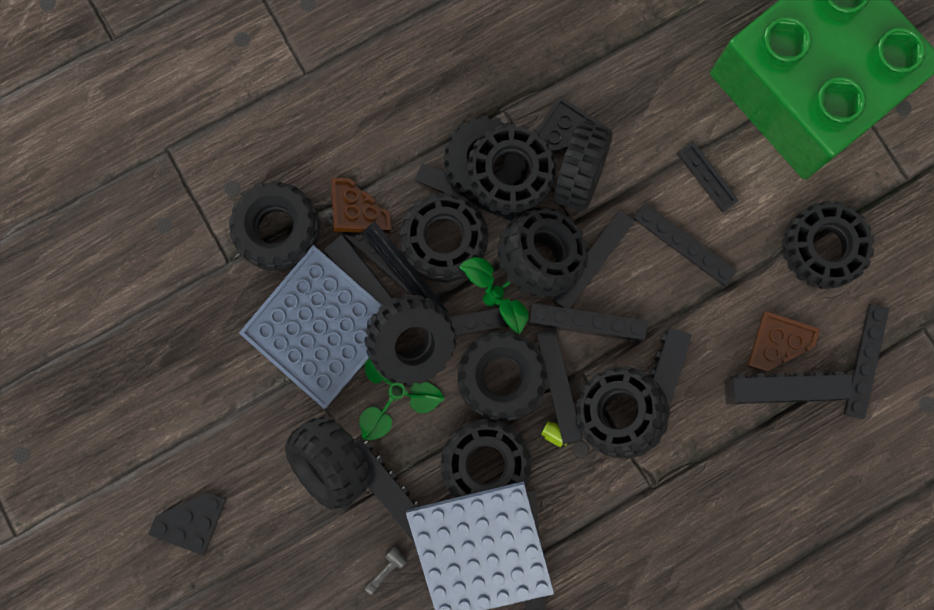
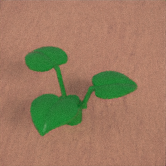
[459,257,528,334]
[359,358,445,440]

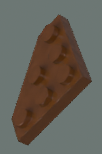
[330,178,391,233]
[747,311,820,372]

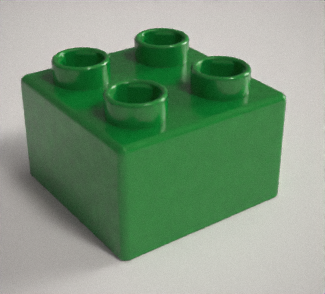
[710,0,934,180]

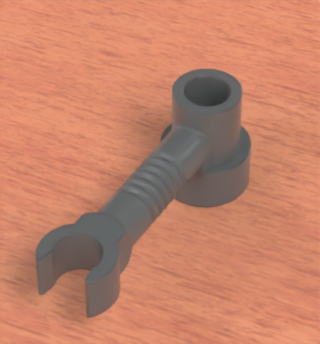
[365,545,408,595]

